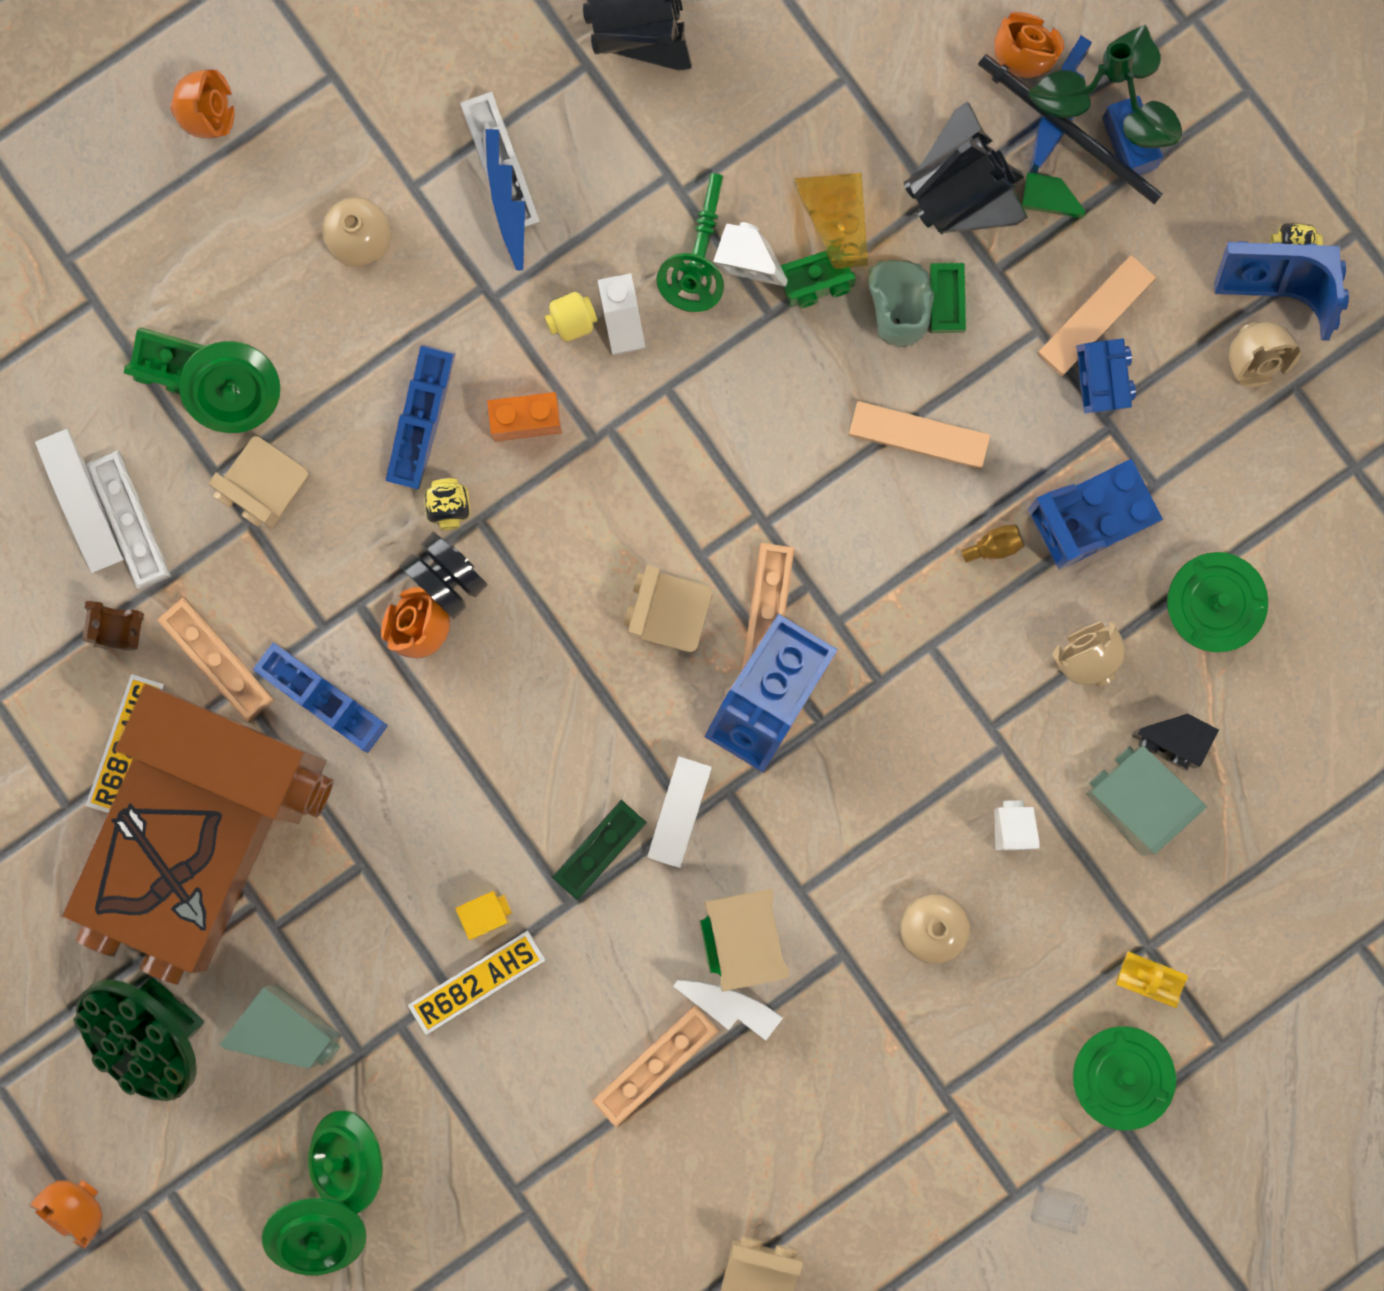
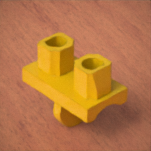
[1115,952,1189,1008]

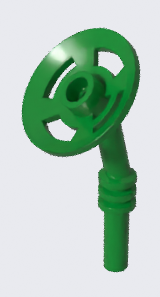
[656,173,724,312]

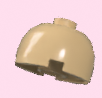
[322,197,392,268]
[1228,322,1301,387]
[1052,621,1125,686]
[900,894,970,964]

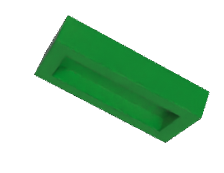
[929,263,966,333]

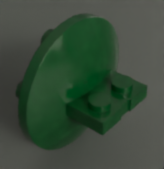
[74,977,205,1101]

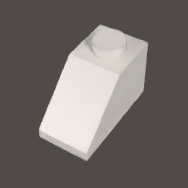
[713,222,788,287]
[598,273,646,355]
[994,801,1039,851]

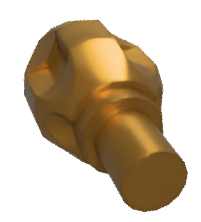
[961,524,1025,563]

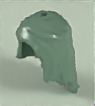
[868,260,934,348]

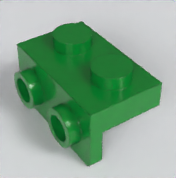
[780,245,856,309]
[123,327,204,394]

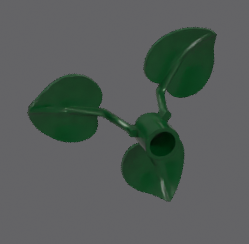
[1028,25,1182,148]

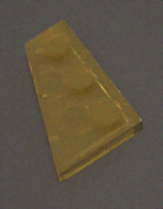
[794,173,868,268]

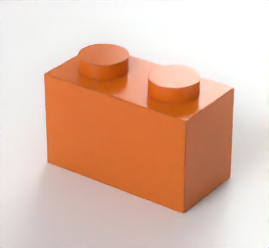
[487,392,562,442]

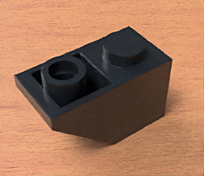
[1132,714,1219,771]

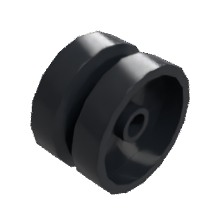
[399,531,488,619]

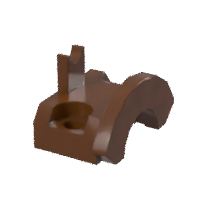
[83,601,144,651]

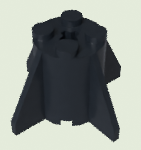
[583,0,692,71]
[904,102,1028,235]

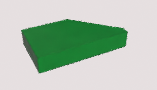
[1021,172,1085,219]

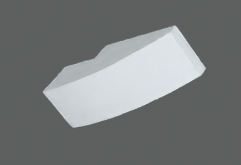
[647,756,712,868]
[673,980,783,1041]

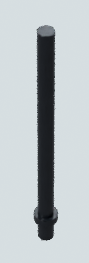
[978,54,1163,205]

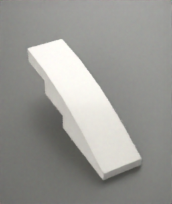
[460,92,539,227]
[35,428,124,573]

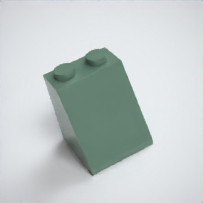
[1086,745,1207,856]
[219,984,342,1068]

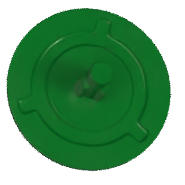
[179,341,281,433]
[1167,552,1269,653]
[1073,1026,1176,1130]
[308,1110,383,1213]
[262,1198,366,1276]

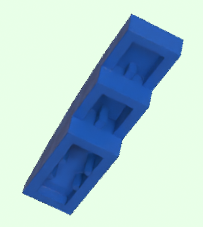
[1029,35,1092,174]
[485,129,525,271]
[385,345,456,490]
[252,642,388,753]

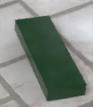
[551,799,647,901]

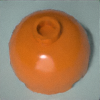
[994,12,1065,79]
[170,69,235,139]
[381,587,450,659]
[29,1180,103,1249]

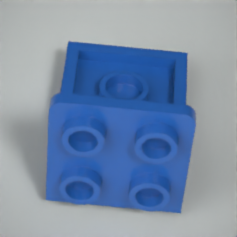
[1214,241,1349,341]

